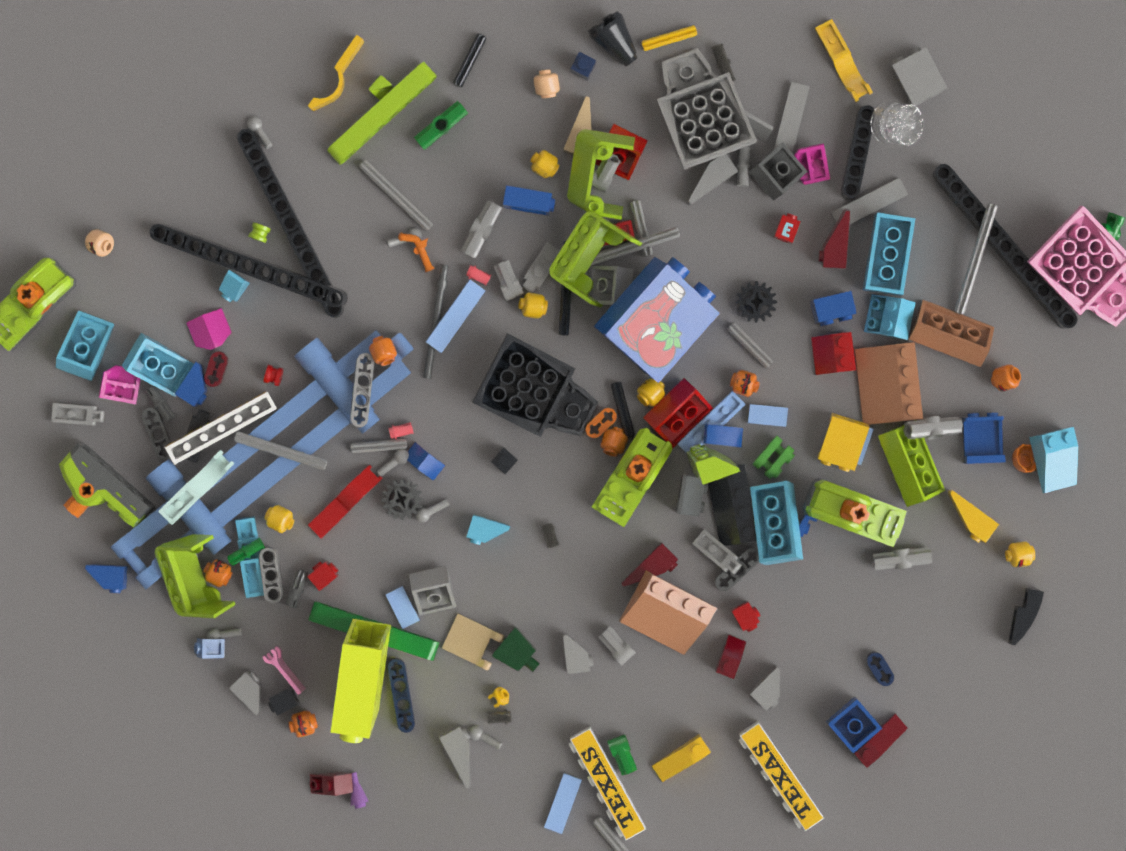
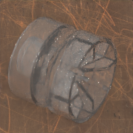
[871,102,923,145]

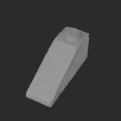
[688,154,738,205]
[439,725,471,789]

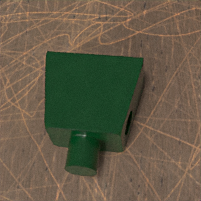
[492,626,540,672]

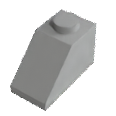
[563,634,593,674]
[749,666,780,711]
[229,671,261,715]

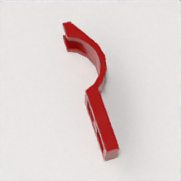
[308,465,383,539]

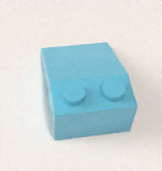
[56,310,114,381]
[122,333,194,397]
[1029,427,1078,493]

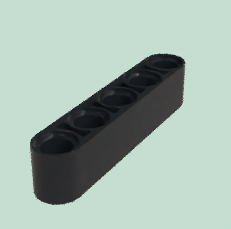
[841,105,876,200]

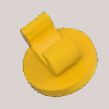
[488,687,509,708]

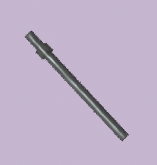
[423,264,449,379]

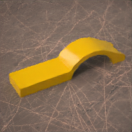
[815,19,873,102]
[308,35,364,111]

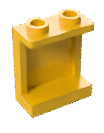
[817,413,869,472]

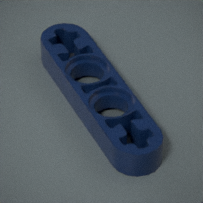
[388,658,415,733]

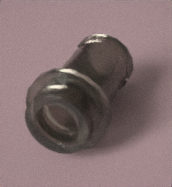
[541,523,559,548]
[487,709,511,725]

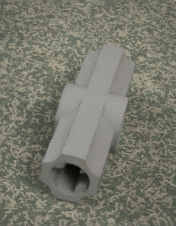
[461,200,502,259]
[904,416,963,440]
[872,547,932,570]

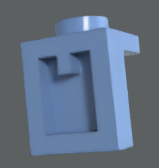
[194,638,225,659]

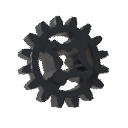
[735,281,777,323]

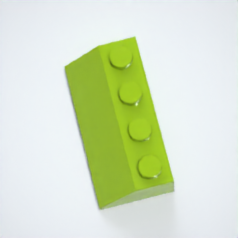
[878,420,946,507]
[686,444,740,485]

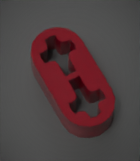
[204,352,228,387]

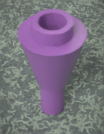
[350,772,369,809]

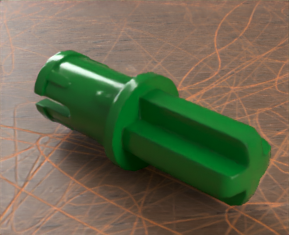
[227,537,265,566]

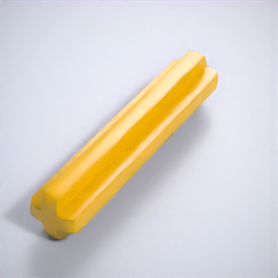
[641,25,697,51]

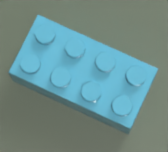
[863,212,916,296]
[750,481,803,565]

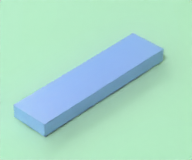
[425,280,485,353]
[678,391,746,454]

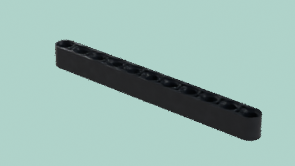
[237,129,344,318]
[933,164,1078,329]
[150,224,348,307]

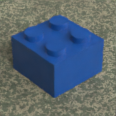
[810,291,857,326]
[826,697,882,753]

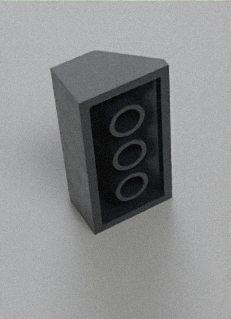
[708,464,757,546]

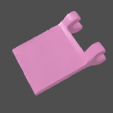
[263,646,306,695]

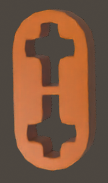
[586,408,617,438]

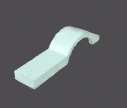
[158,450,235,525]

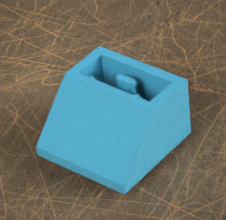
[864,294,915,340]

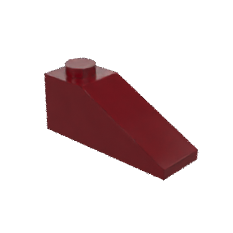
[818,209,850,268]
[621,542,678,587]
[854,714,908,768]

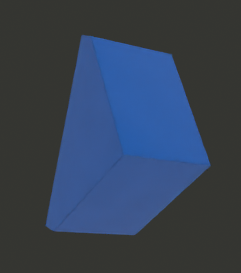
[407,442,445,481]

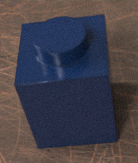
[570,52,596,81]

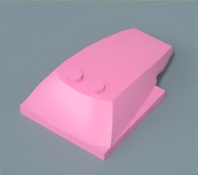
[1027,206,1126,327]

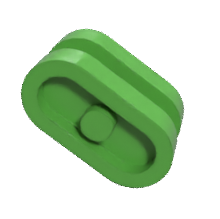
[752,435,795,479]

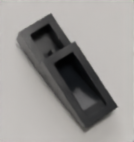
[1008,588,1044,645]

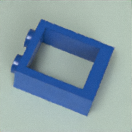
[503,186,555,216]

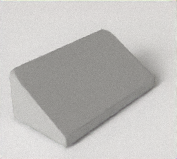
[745,111,774,142]

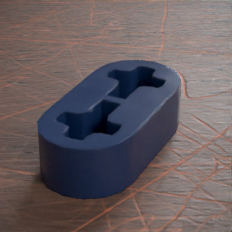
[866,652,894,686]

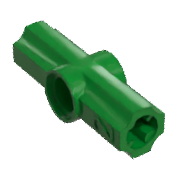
[414,100,469,150]

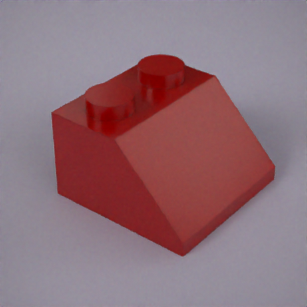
[595,124,648,180]
[811,332,856,375]

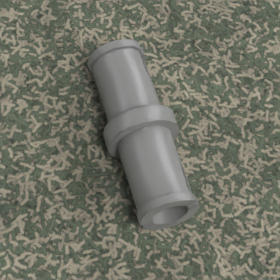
[736,147,751,187]

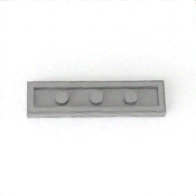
[774,82,810,154]
[831,178,908,225]

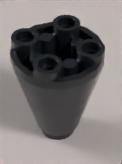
[588,11,638,67]

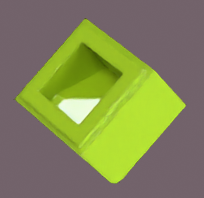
[369,75,393,100]

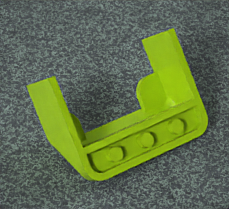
[567,129,635,220]
[549,212,643,308]
[155,534,236,618]

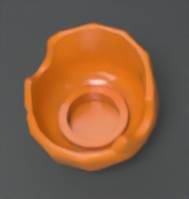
[1011,444,1037,473]

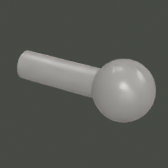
[247,117,273,149]
[386,228,422,247]
[377,449,409,477]
[415,499,450,523]
[207,628,243,639]
[468,725,502,750]

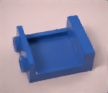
[962,413,1006,464]

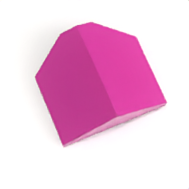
[794,143,830,185]
[186,308,232,350]
[98,365,141,405]

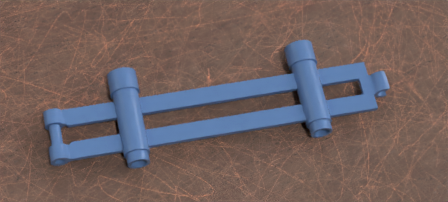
[110,330,414,590]

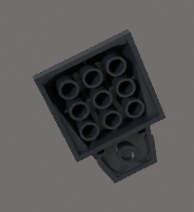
[472,333,598,437]

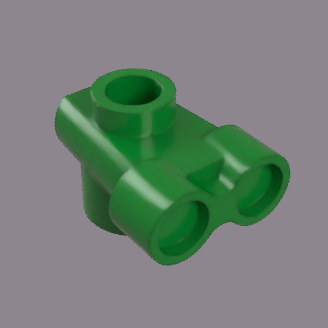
[1101,212,1125,241]

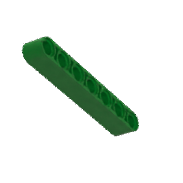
[308,601,440,661]

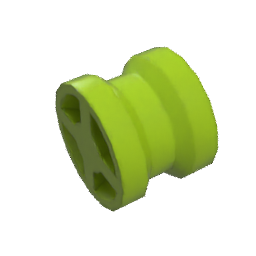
[248,222,271,243]

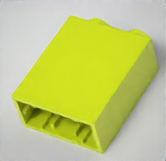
[331,619,391,743]

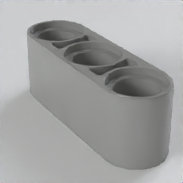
[259,547,284,603]

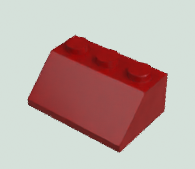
[643,378,713,449]

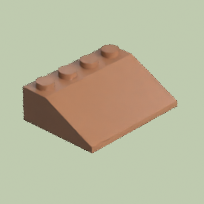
[854,342,923,425]
[619,570,717,655]

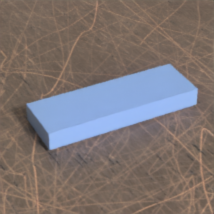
[544,773,582,834]

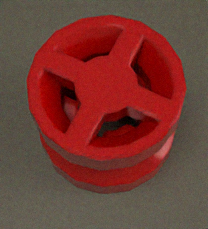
[263,364,284,386]

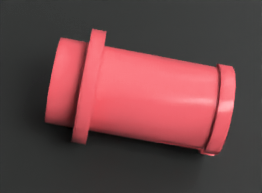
[466,265,491,286]
[389,422,414,440]

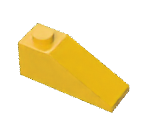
[948,490,999,543]
[652,734,711,782]

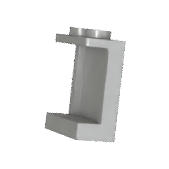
[890,47,947,108]

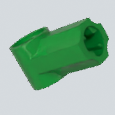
[607,734,637,776]

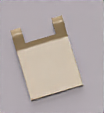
[442,614,505,671]

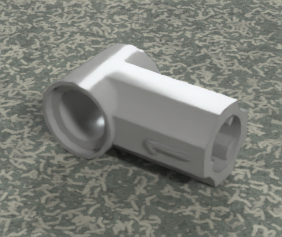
[592,154,621,193]
[494,260,524,301]
[598,626,636,665]

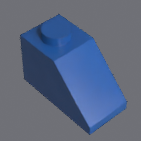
[175,362,207,407]
[85,564,128,593]

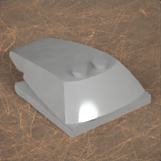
[657,48,757,170]

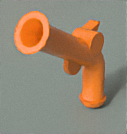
[398,232,435,272]

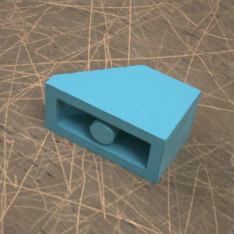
[219,270,250,302]
[467,515,510,545]

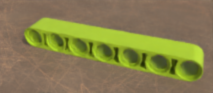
[327,62,437,165]

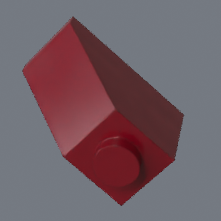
[715,634,746,679]

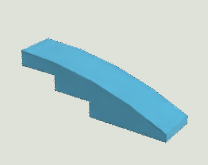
[235,516,264,598]

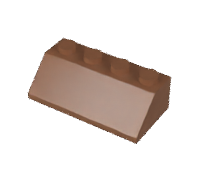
[909,300,994,367]

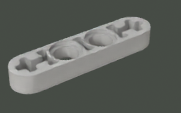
[350,353,374,428]

